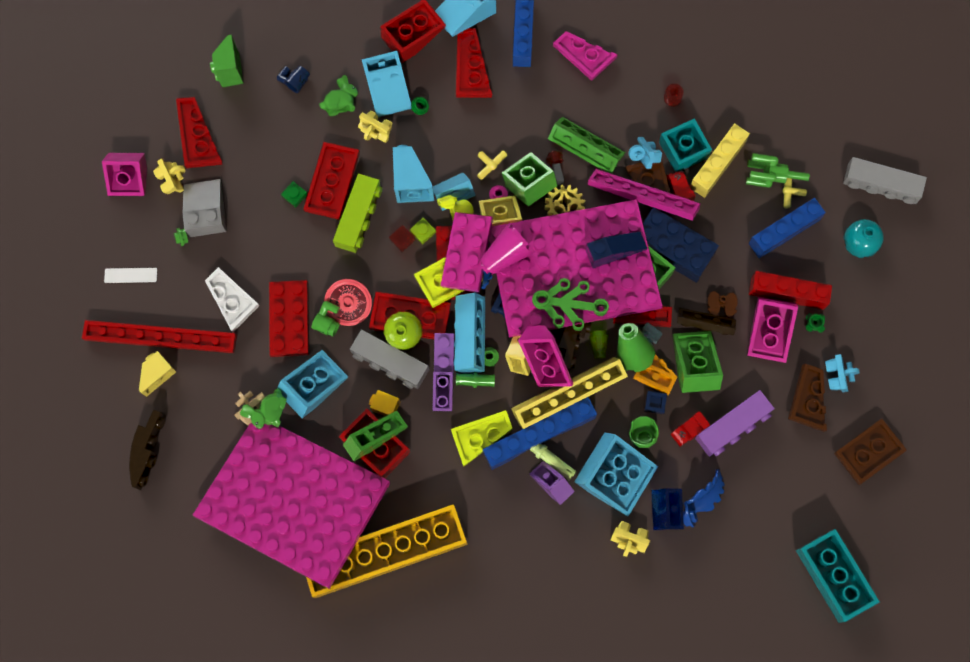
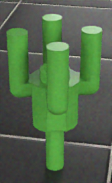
[746,153,810,188]

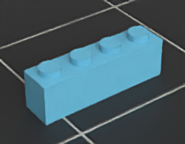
[454,292,485,374]

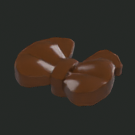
[707,291,738,318]

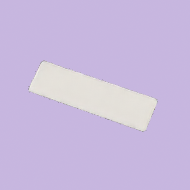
[104,268,157,283]

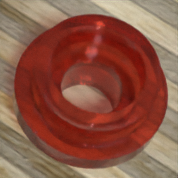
[545,150,564,167]

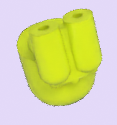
[437,195,474,220]

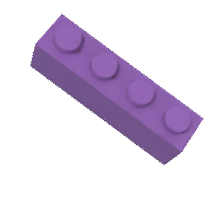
[695,390,775,457]

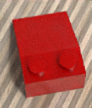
[380,0,446,63]

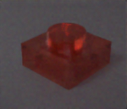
[389,225,416,252]

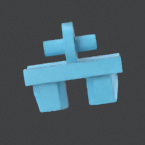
[628,137,662,169]
[825,354,860,392]

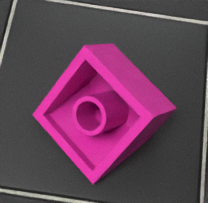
[102,153,147,196]

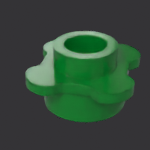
[805,313,825,333]

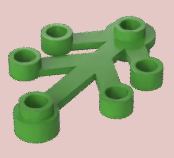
[532,278,609,331]

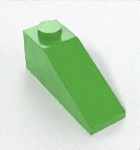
[343,411,408,461]

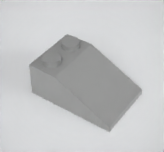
[183,179,227,237]

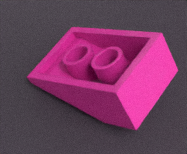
[747,296,798,363]

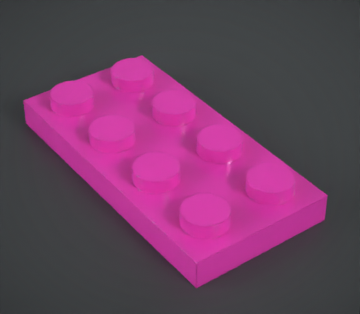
[441,212,493,292]

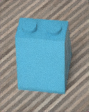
[393,145,434,203]

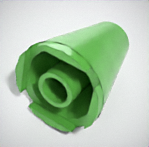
[617,323,656,372]

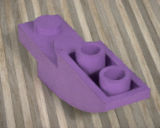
[433,333,454,411]

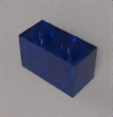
[651,488,684,530]

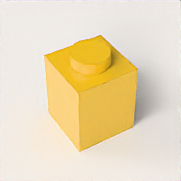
[369,390,401,416]

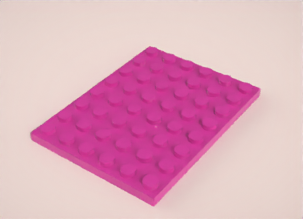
[489,199,663,338]
[193,423,390,589]

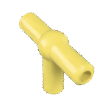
[477,151,507,180]
[783,178,807,209]

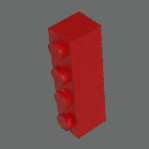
[749,271,832,310]

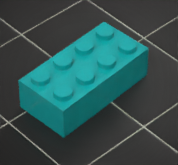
[795,529,880,623]

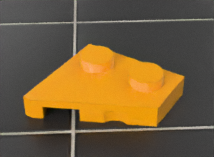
[633,354,677,395]

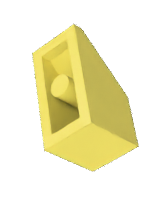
[139,351,176,397]

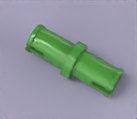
[456,372,495,388]

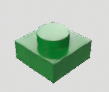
[281,181,308,208]

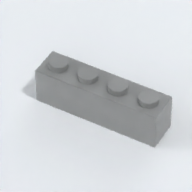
[843,157,927,204]
[350,329,429,389]

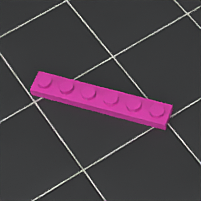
[588,169,700,221]

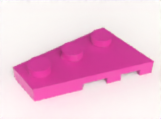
[553,31,618,81]

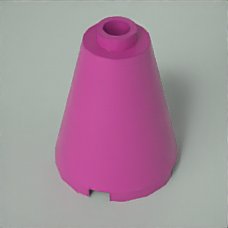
[480,222,535,275]

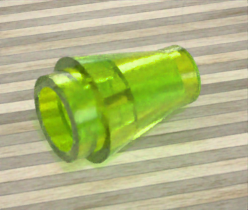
[589,330,608,358]

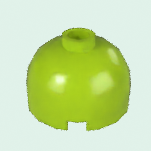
[384,312,423,350]

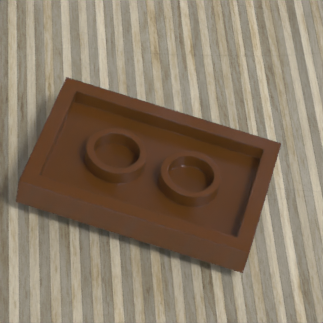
[834,418,907,485]

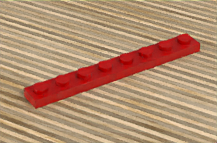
[82,320,237,353]

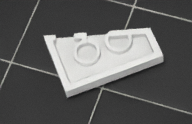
[205,267,259,333]

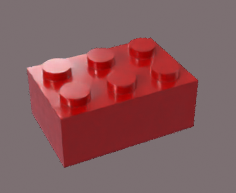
[339,408,411,478]

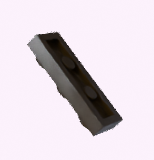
[677,307,736,335]

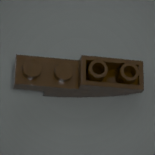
[559,322,592,372]
[129,409,166,490]

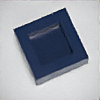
[644,391,667,414]

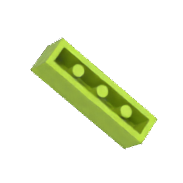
[333,173,382,253]

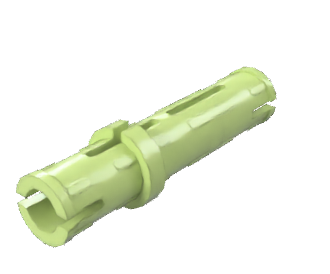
[530,444,576,481]

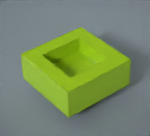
[410,218,436,245]

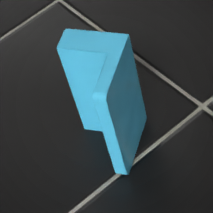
[433,173,475,211]

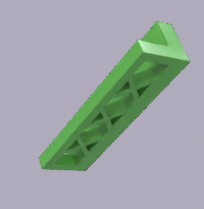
[548,117,626,174]

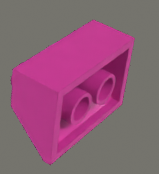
[518,325,573,387]

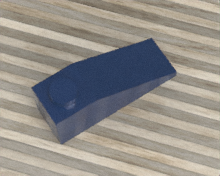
[586,231,647,268]

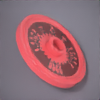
[324,279,372,326]

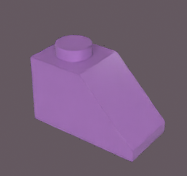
[530,461,575,505]

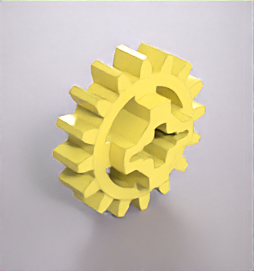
[545,185,585,216]

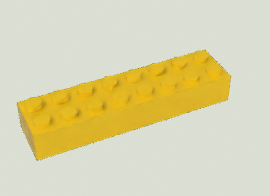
[306,504,468,598]

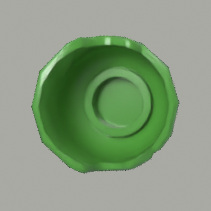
[629,416,659,448]

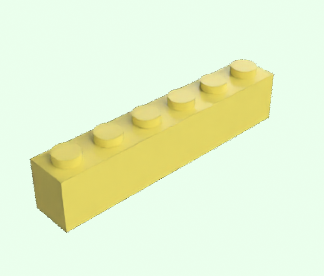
[511,357,628,429]

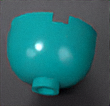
[843,219,884,258]

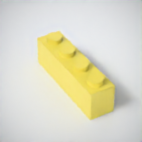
[690,123,750,198]

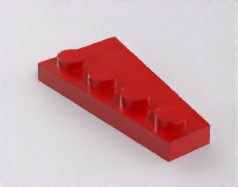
[456,28,492,98]
[176,97,222,169]

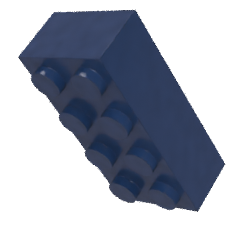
[643,207,719,283]

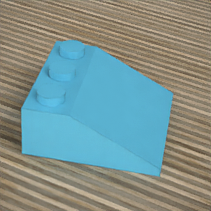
[574,432,658,516]

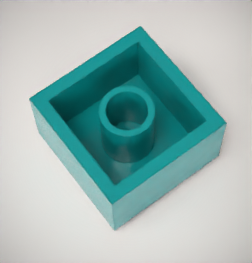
[659,118,712,172]

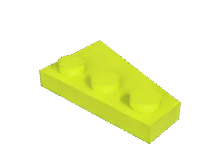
[451,410,513,467]

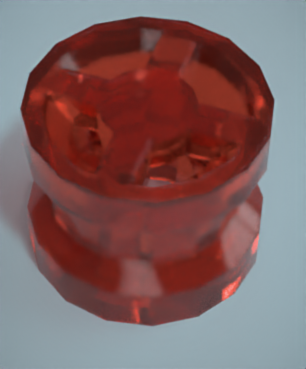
[664,84,684,107]

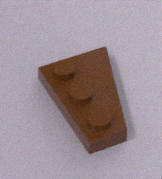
[625,158,670,214]
[788,363,827,432]

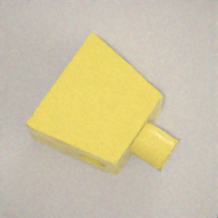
[505,335,531,376]

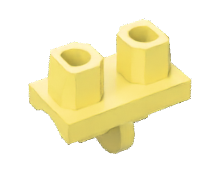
[358,111,393,143]
[153,158,186,194]
[611,521,650,557]

